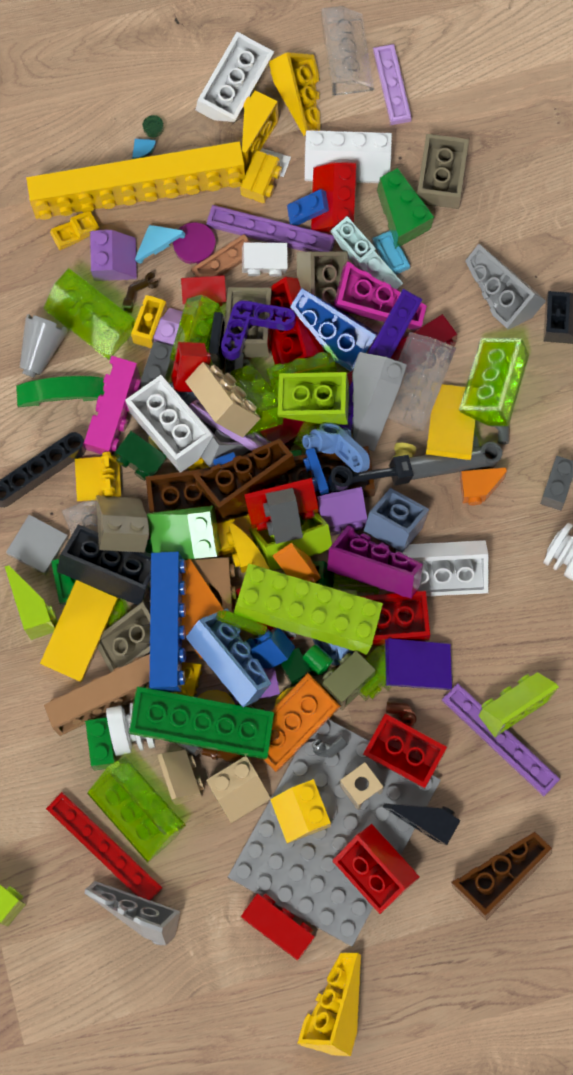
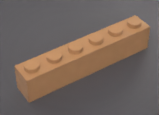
[44,654,150,736]

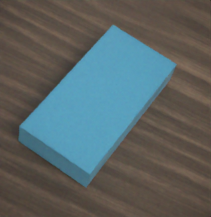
[372,231,410,275]

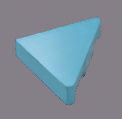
[135,225,186,264]

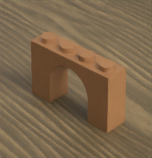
[182,557,238,654]

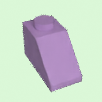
[153,308,190,350]

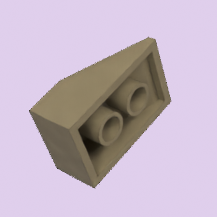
[297,252,348,314]
[224,287,272,357]
[96,495,149,552]
[97,602,151,672]

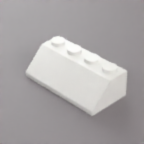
[196,32,274,122]
[305,131,392,183]
[125,375,213,473]
[395,540,488,596]

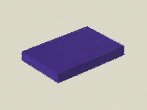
[385,639,452,690]

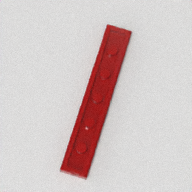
[46,792,163,901]

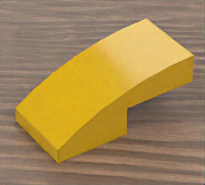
[50,211,99,251]

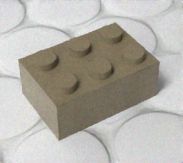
[417,134,469,209]

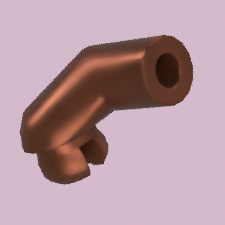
[386,702,416,726]

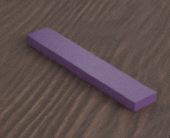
[206,205,335,252]
[442,683,560,797]

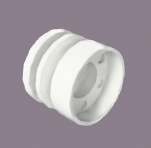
[543,523,573,581]
[106,703,155,756]

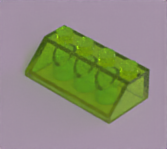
[43,268,135,360]
[459,338,529,426]
[87,757,186,863]

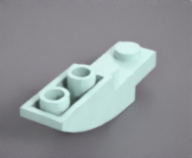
[331,216,403,289]

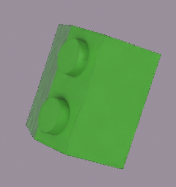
[147,506,221,559]

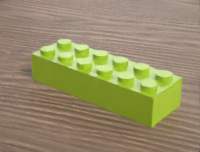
[233,564,383,655]

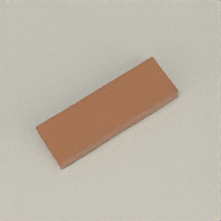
[191,234,251,277]

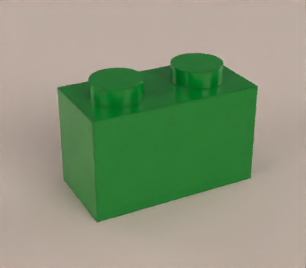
[85,717,117,771]

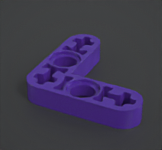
[221,301,296,360]

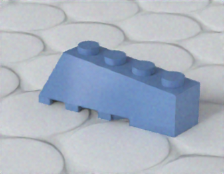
[186,608,271,707]

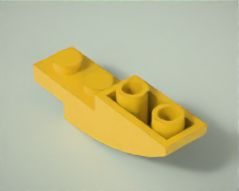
[226,524,270,573]

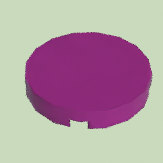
[173,222,216,264]

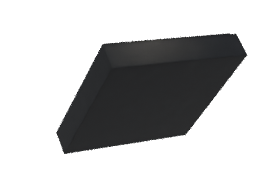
[209,312,225,370]

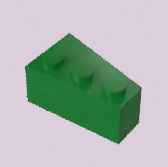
[377,168,434,249]

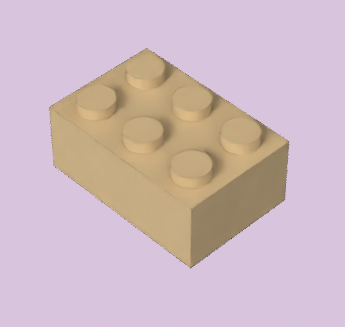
[185,362,261,438]

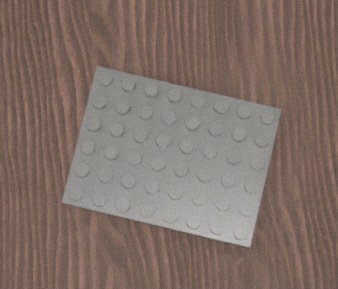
[228,720,441,947]

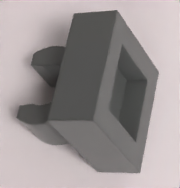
[225,353,250,378]

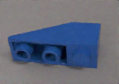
[244,627,295,668]

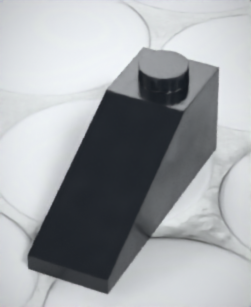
[383,803,461,845]

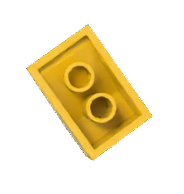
[242,90,279,172]

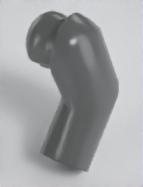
[487,413,509,445]
[312,736,348,758]

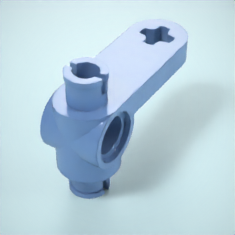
[302,423,370,473]

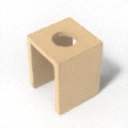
[340,762,383,810]

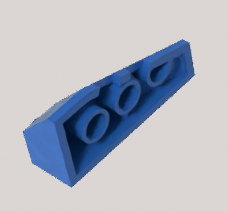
[290,288,378,371]

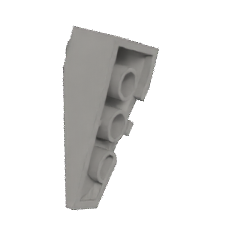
[465,244,546,329]
[352,352,407,451]
[85,881,180,945]

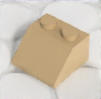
[157,750,204,806]
[206,756,271,824]

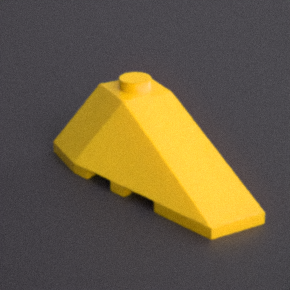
[269,52,320,136]
[297,953,361,1056]

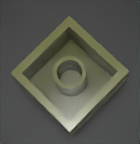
[323,651,376,710]

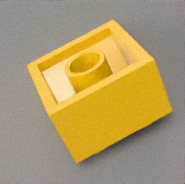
[270,779,331,844]

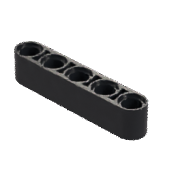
[0,432,86,508]

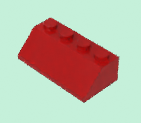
[269,276,325,375]

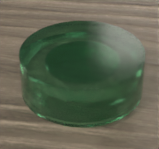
[142,115,164,138]

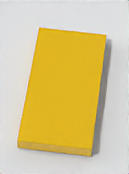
[426,383,479,460]
[40,580,119,682]

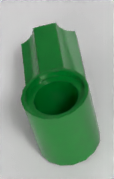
[302,644,333,676]

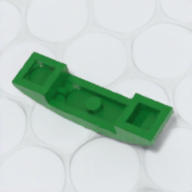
[16,376,104,408]

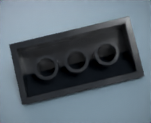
[57,524,151,605]

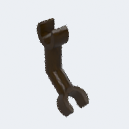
[122,272,159,313]

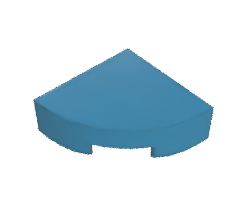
[132,139,156,159]

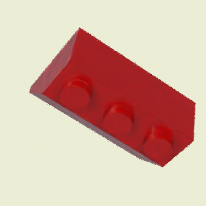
[311,162,356,232]
[244,478,318,531]
[363,713,447,789]
[332,824,420,914]

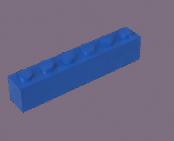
[149,552,186,693]

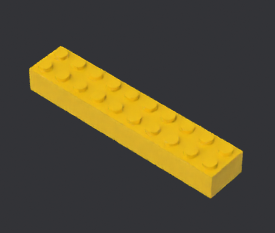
[26,141,245,220]

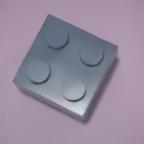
[364,488,429,553]

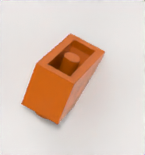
[460,468,507,506]
[273,543,321,583]

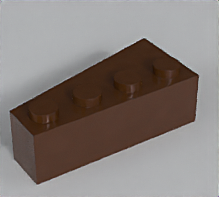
[193,439,296,518]
[451,832,552,921]

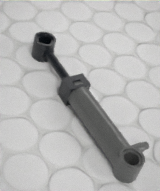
[326,431,503,493]

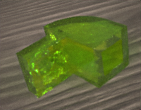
[359,646,392,701]

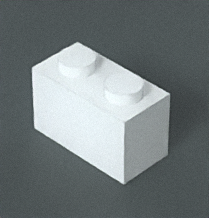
[242,243,288,277]

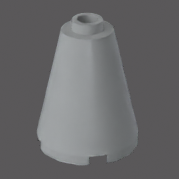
[19,314,68,378]

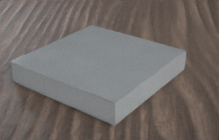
[6,515,68,575]

